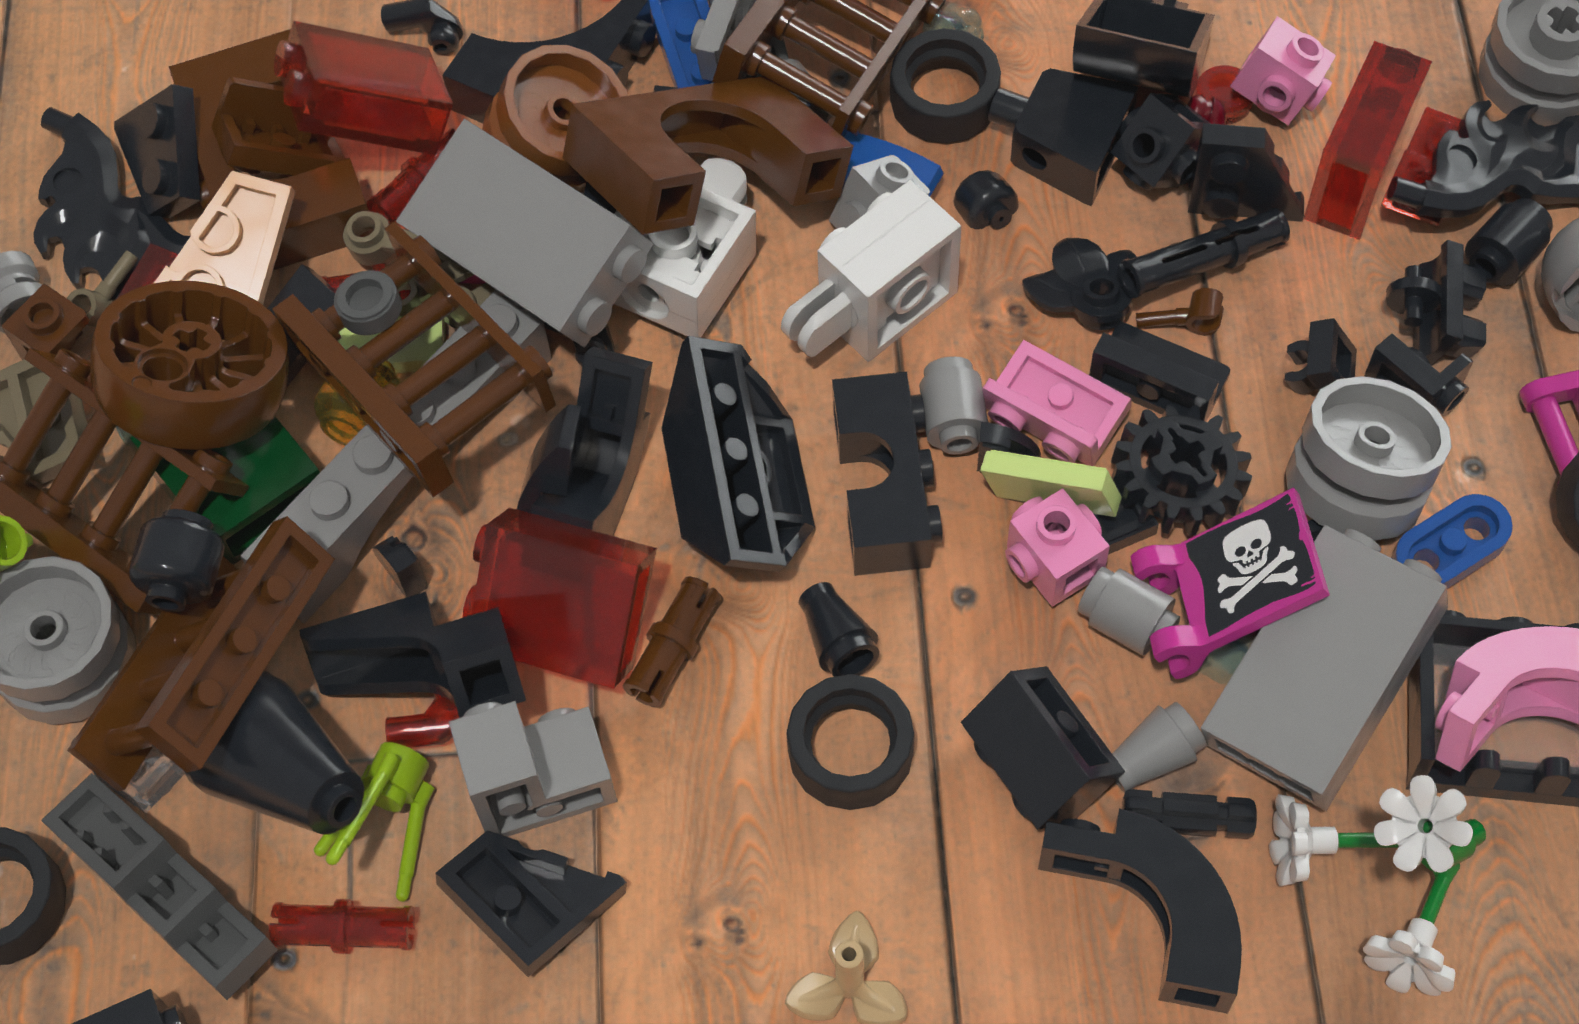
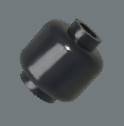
[129,509,224,612]

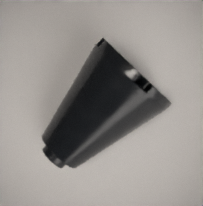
[184,671,364,834]

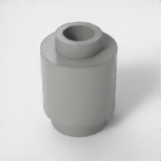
[919,356,988,454]
[1078,567,1181,656]

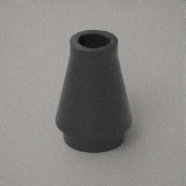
[799,582,879,677]

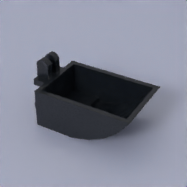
[1072,0,1215,98]

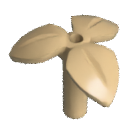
[785,911,907,1024]

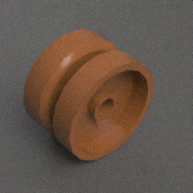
[482,45,628,193]

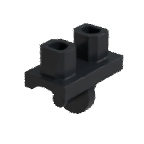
[1386,240,1486,365]

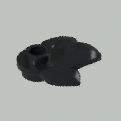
[1022,238,1137,330]

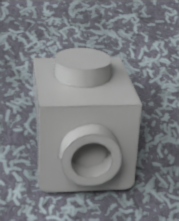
[829,155,930,229]

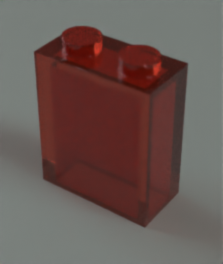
[274,21,453,155]
[1304,41,1432,240]
[462,507,657,689]

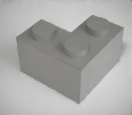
[449,701,618,837]

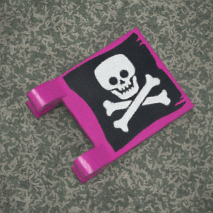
[1130,487,1330,679]

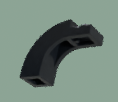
[523,347,653,580]
[1038,808,1242,1014]

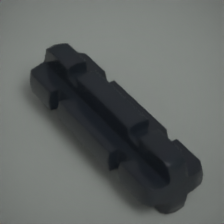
[1122,789,1257,839]

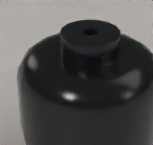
[953,170,1019,229]

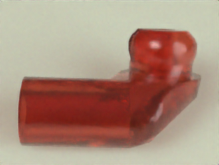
[385,694,460,748]

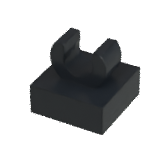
[1284,318,1357,394]

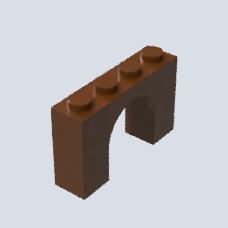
[169,25,374,271]
[562,76,854,235]

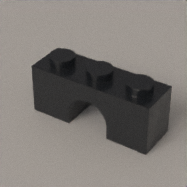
[832,372,942,576]

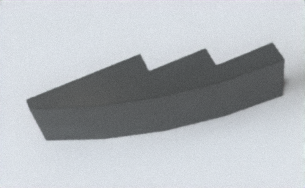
[41,773,278,1000]

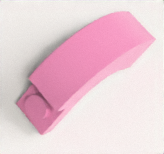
[1435,626,1579,772]

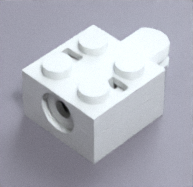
[614,158,756,338]
[780,180,961,362]

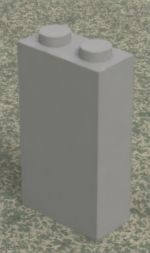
[396,118,654,348]
[1201,525,1448,811]

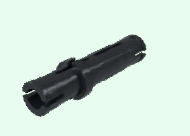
[1117,208,1290,299]

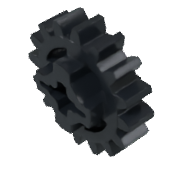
[1111,403,1252,536]

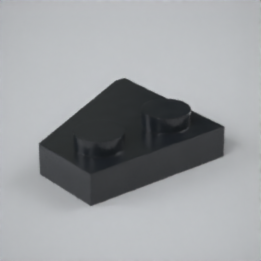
[114,84,200,218]
[1187,123,1304,222]

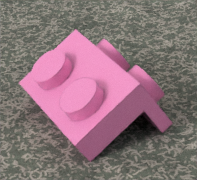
[982,339,1131,466]

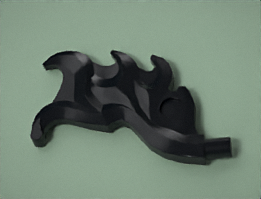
[1387,100,1579,218]
[33,107,191,301]

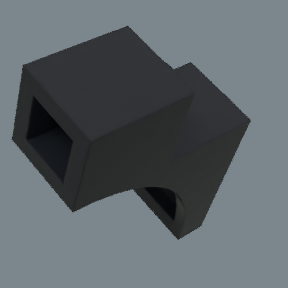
[442,0,656,123]

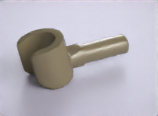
[67,250,138,327]

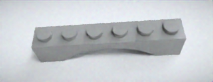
[240,289,552,623]

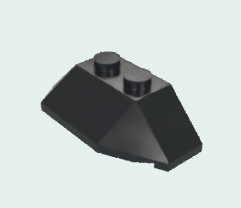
[661,336,815,572]

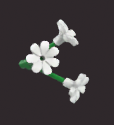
[1269,775,1486,996]

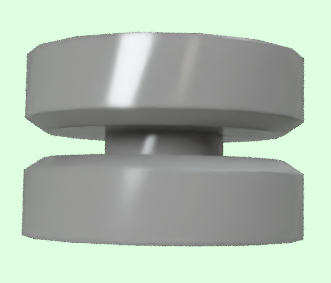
[1478,0,1579,126]
[1286,376,1452,540]
[0,556,136,725]

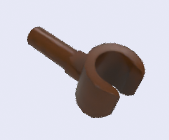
[1136,288,1224,336]

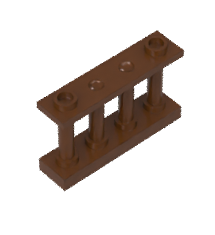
[712,0,946,137]
[272,221,556,498]
[0,348,249,615]
[67,516,335,791]

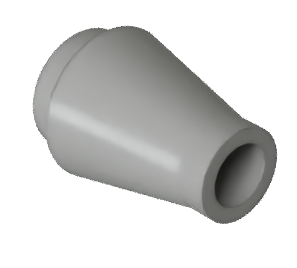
[1112,702,1207,793]

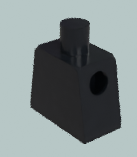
[988,68,1138,206]

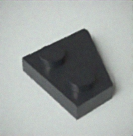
[436,830,627,977]

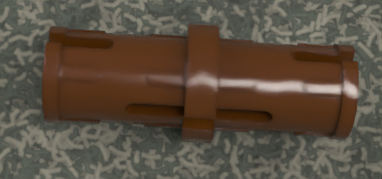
[623,576,721,707]

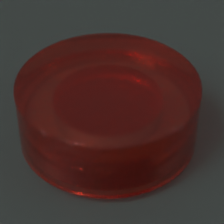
[1195,65,1253,125]

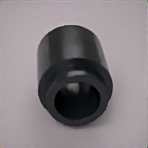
[1465,198,1553,286]

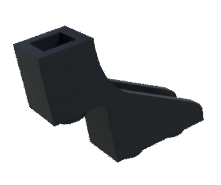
[299,592,526,718]

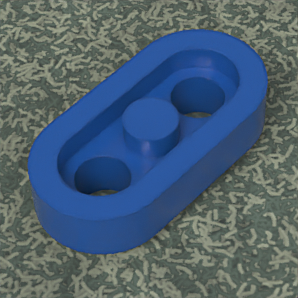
[1392,494,1513,589]

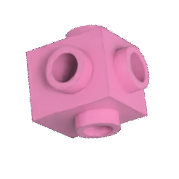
[1230,16,1336,125]
[1005,488,1110,607]

